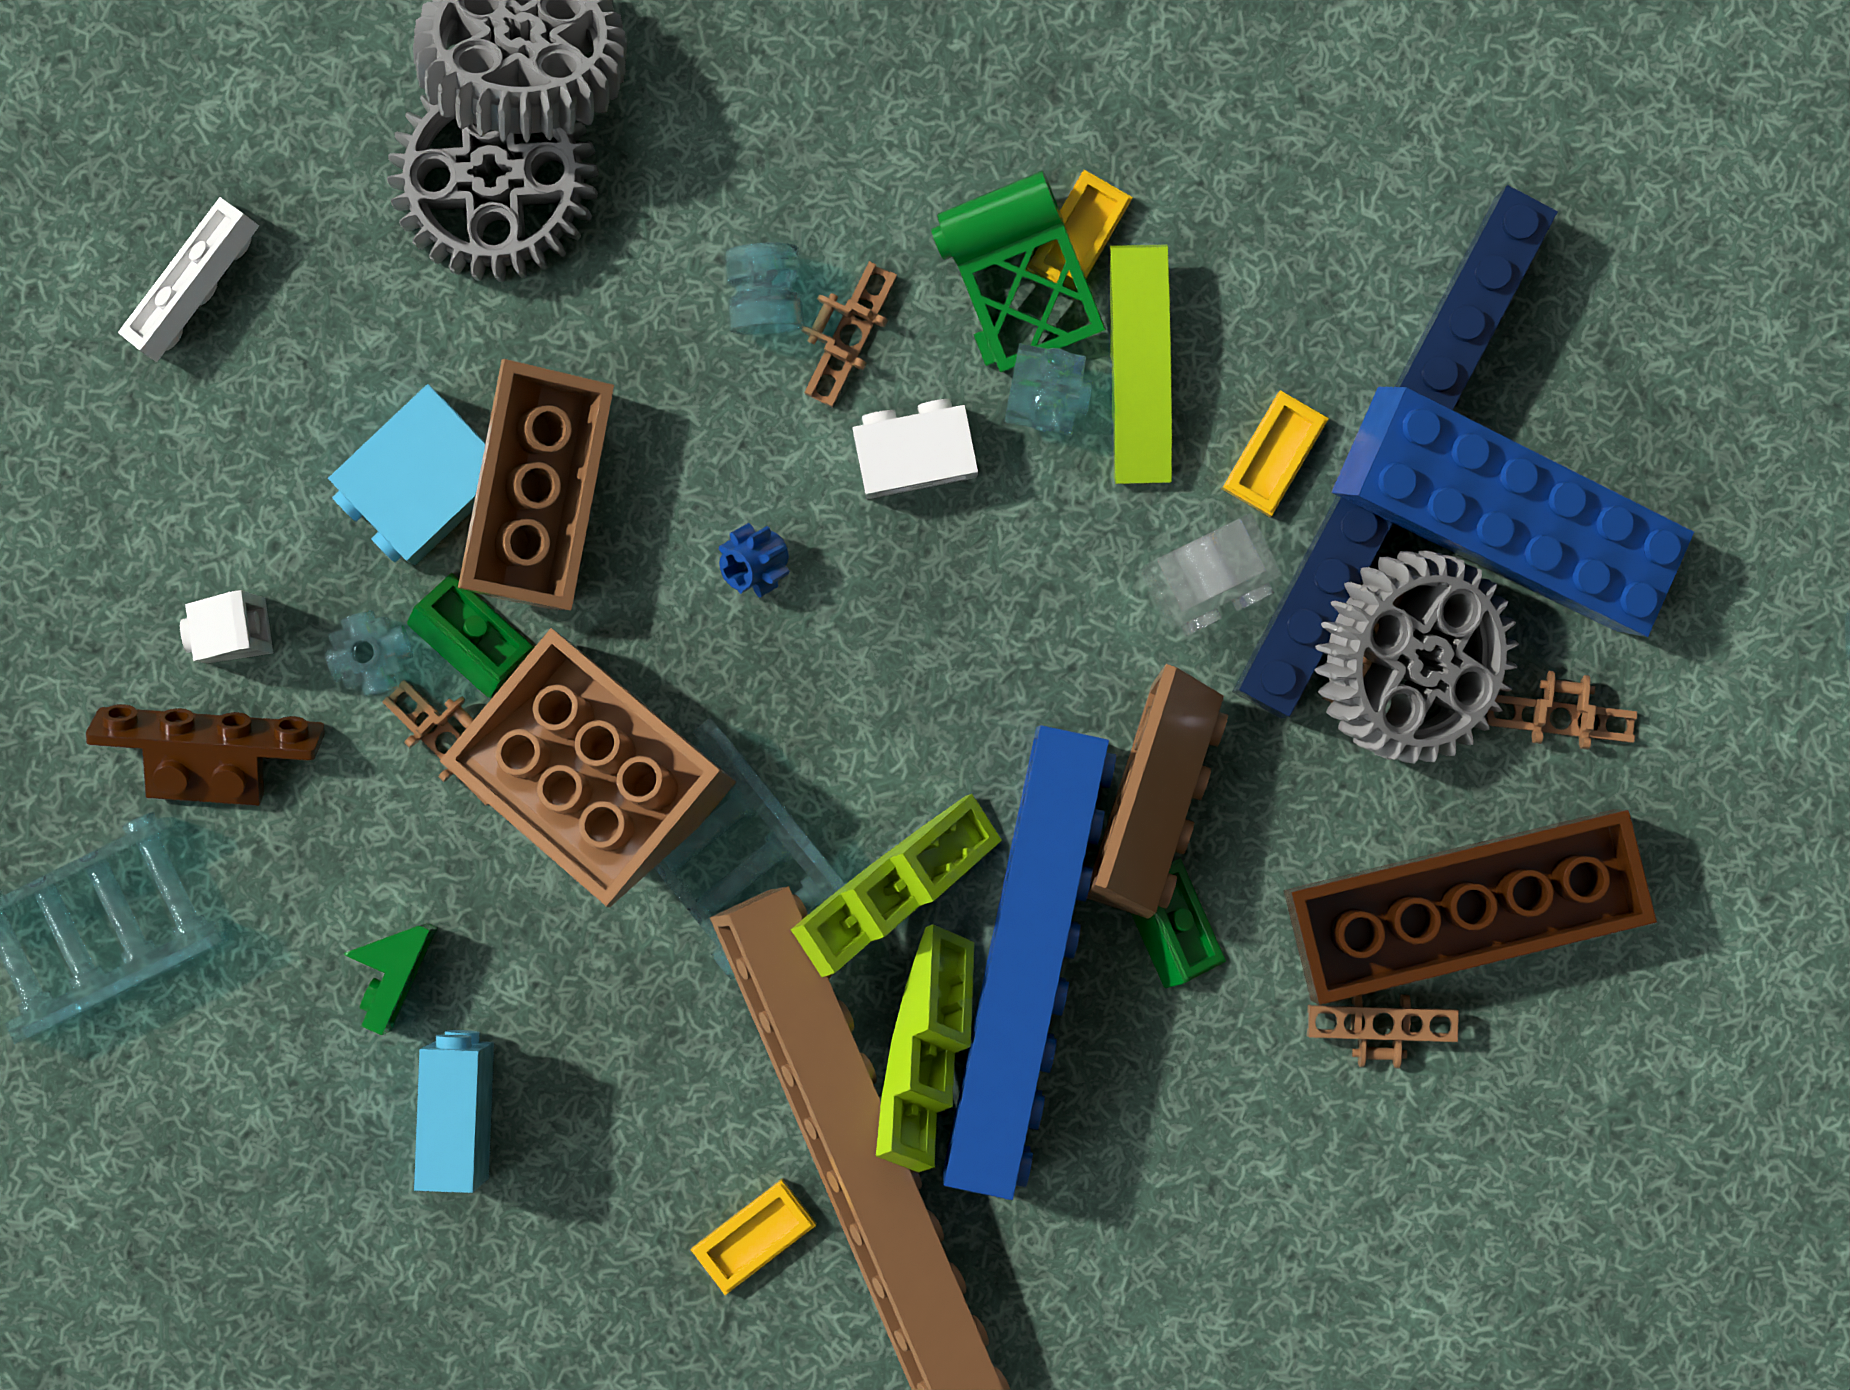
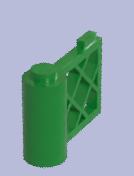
[931,170,1106,372]

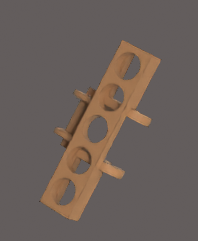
[801,261,897,408]
[1486,671,1637,750]
[382,680,489,806]
[1307,994,1459,1069]

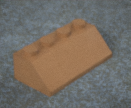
[458,359,614,610]
[1087,664,1228,919]

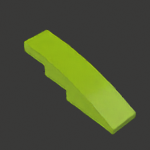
[1110,244,1172,484]
[790,794,1002,977]
[876,924,975,1172]

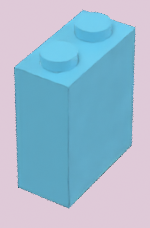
[328,384,486,565]
[414,1030,494,1193]

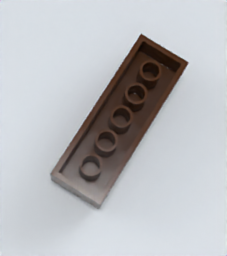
[1283,809,1657,1005]

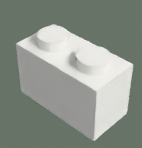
[852,399,978,499]

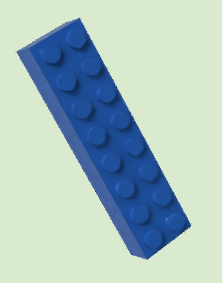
[943,725,1117,1200]

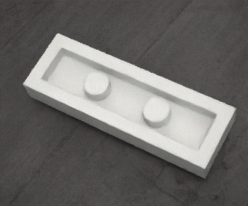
[118,197,259,362]

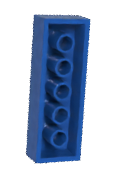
[1331,387,1694,637]

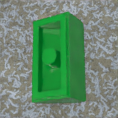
[407,572,534,698]
[1131,858,1226,988]

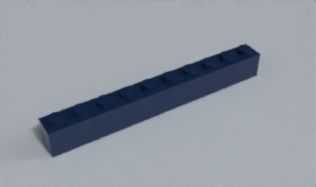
[1232,185,1558,719]

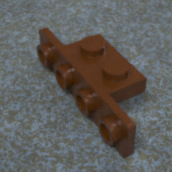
[86,704,325,806]

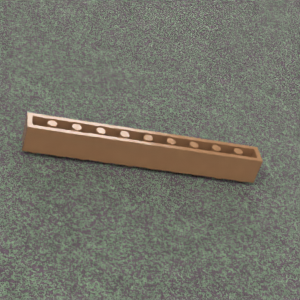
[710,886,1010,1390]

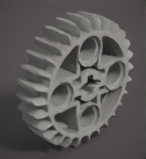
[413,0,627,143]
[387,95,599,282]
[1314,550,1519,764]

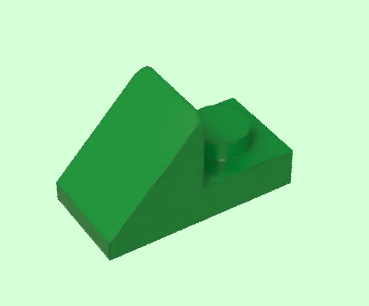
[344,923,438,1035]

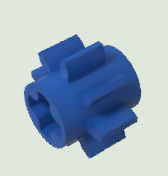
[719,523,790,597]

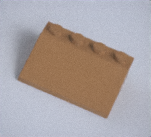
[440,628,736,908]

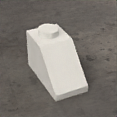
[180,590,273,663]

